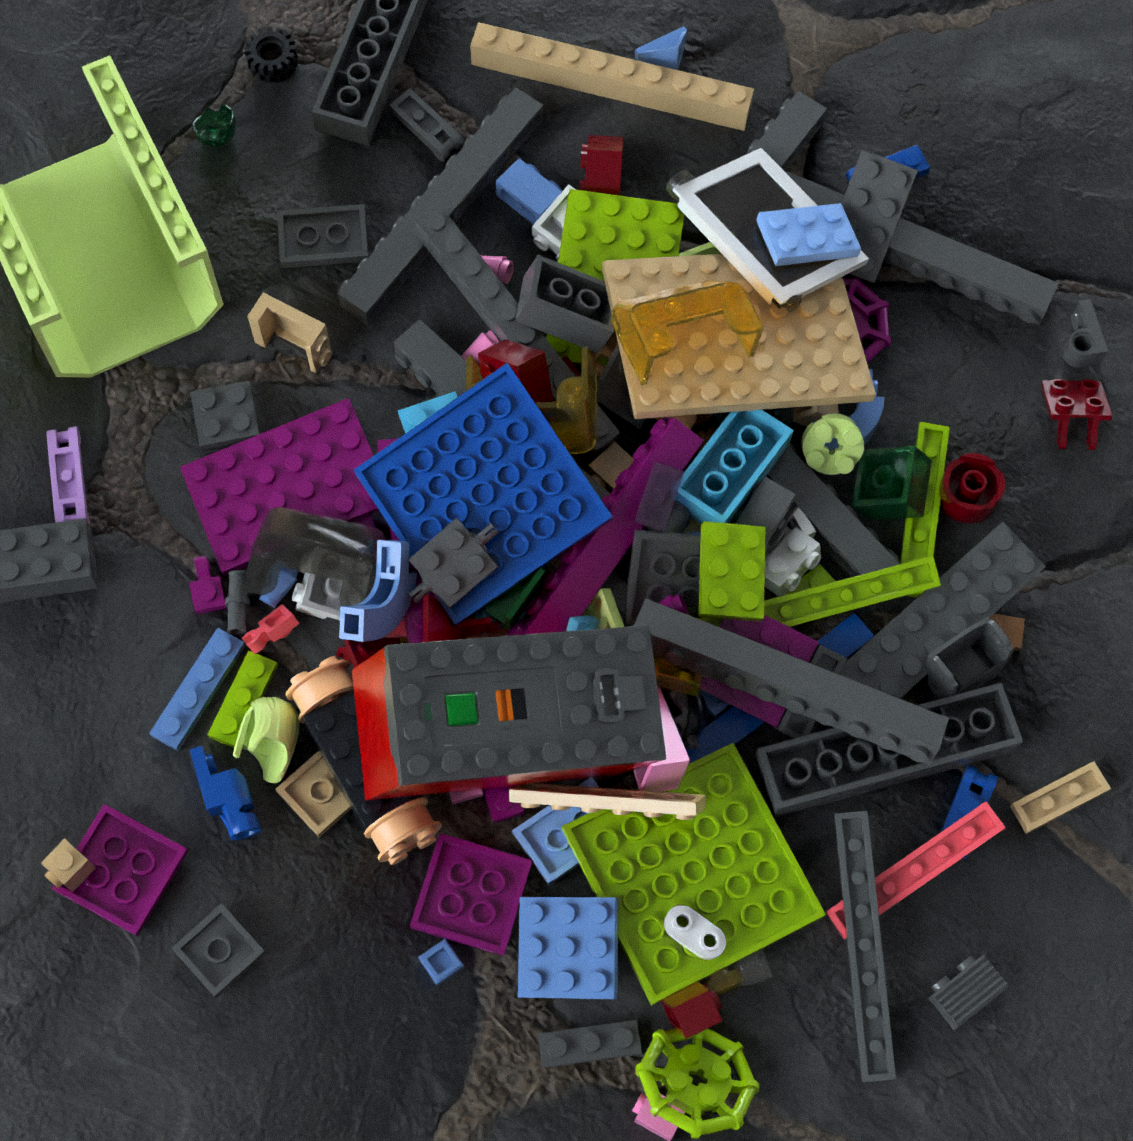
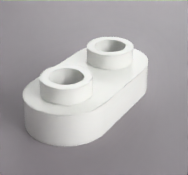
[664,905,726,960]

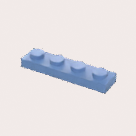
[150,628,246,751]

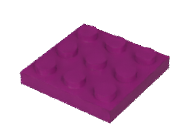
[692,615,818,727]
[52,804,189,937]
[410,833,533,956]

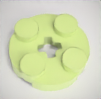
[801,413,864,475]

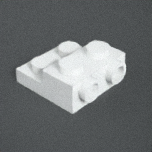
[532,184,576,261]
[764,526,821,597]
[292,547,375,621]

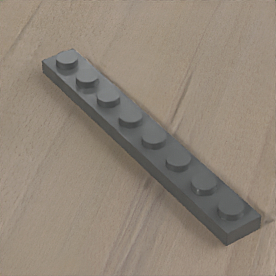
[834,811,896,1082]

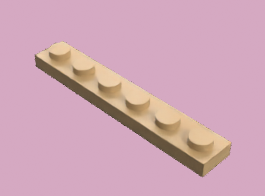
[509,783,706,820]

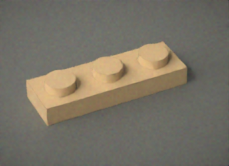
[1010,761,1111,834]

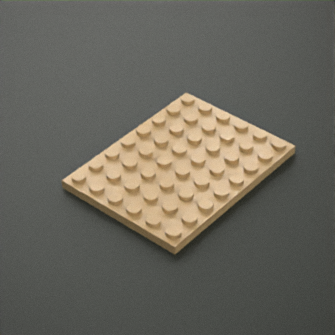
[602,251,876,419]

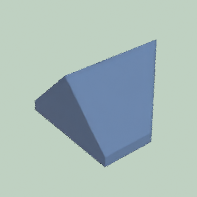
[634,26,687,70]

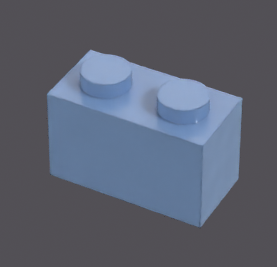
[496,158,562,225]

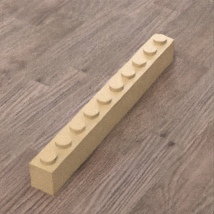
[470,22,754,131]

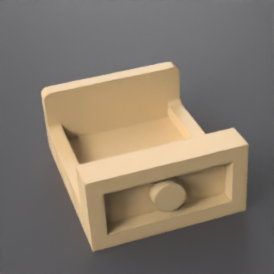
[247,292,332,373]

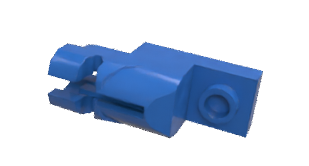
[190,746,261,840]

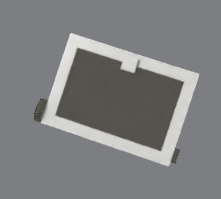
[666,148,869,312]

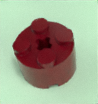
[939,453,1005,524]

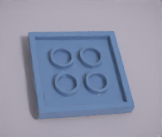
[518,897,618,999]

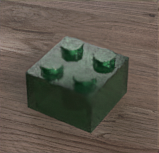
[852,446,932,520]

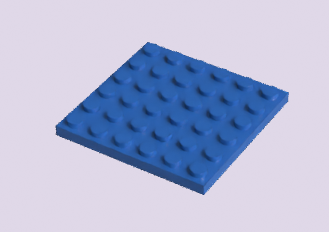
[353,363,613,626]

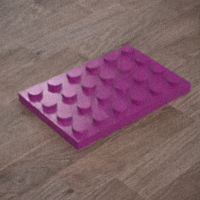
[180,398,380,576]

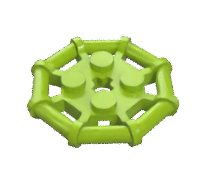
[635,1028,759,1139]

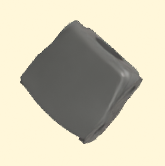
[926,617,1014,699]

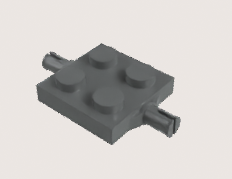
[408,518,499,608]

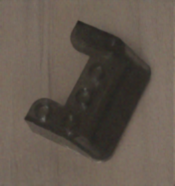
[243,507,385,606]

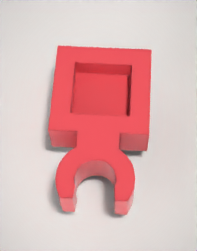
[242,604,299,654]

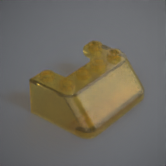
[611,280,764,385]

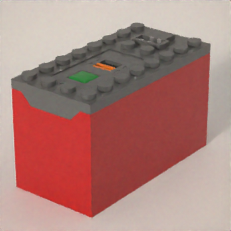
[352,625,666,801]

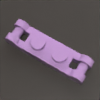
[46,426,90,525]

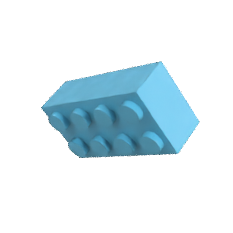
[669,409,794,524]

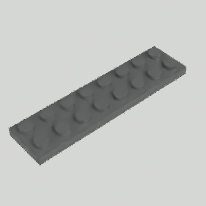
[839,522,1046,699]

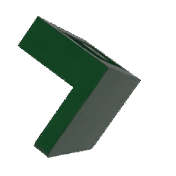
[484,567,546,630]

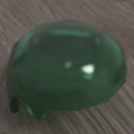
[192,104,237,146]

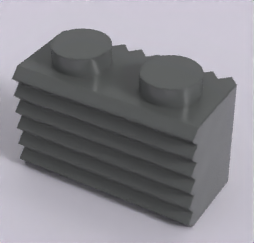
[928,955,1009,1030]

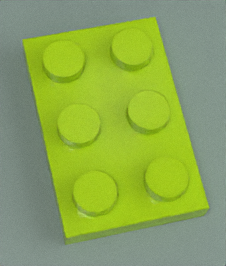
[698,521,766,622]

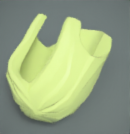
[233,697,300,783]

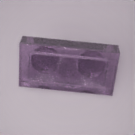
[634,461,684,532]

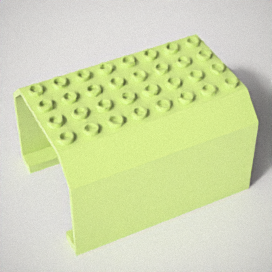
[0,55,224,378]

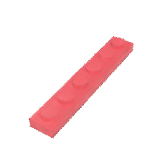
[825,801,1005,939]

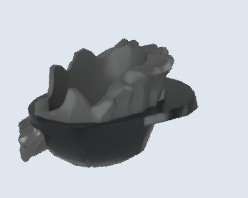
[659,670,708,750]

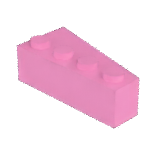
[633,674,690,792]

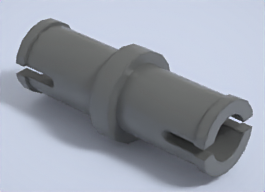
[225,570,250,635]

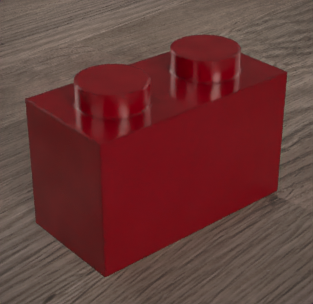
[661,981,722,1039]

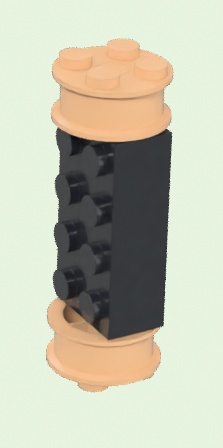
[286,656,442,865]

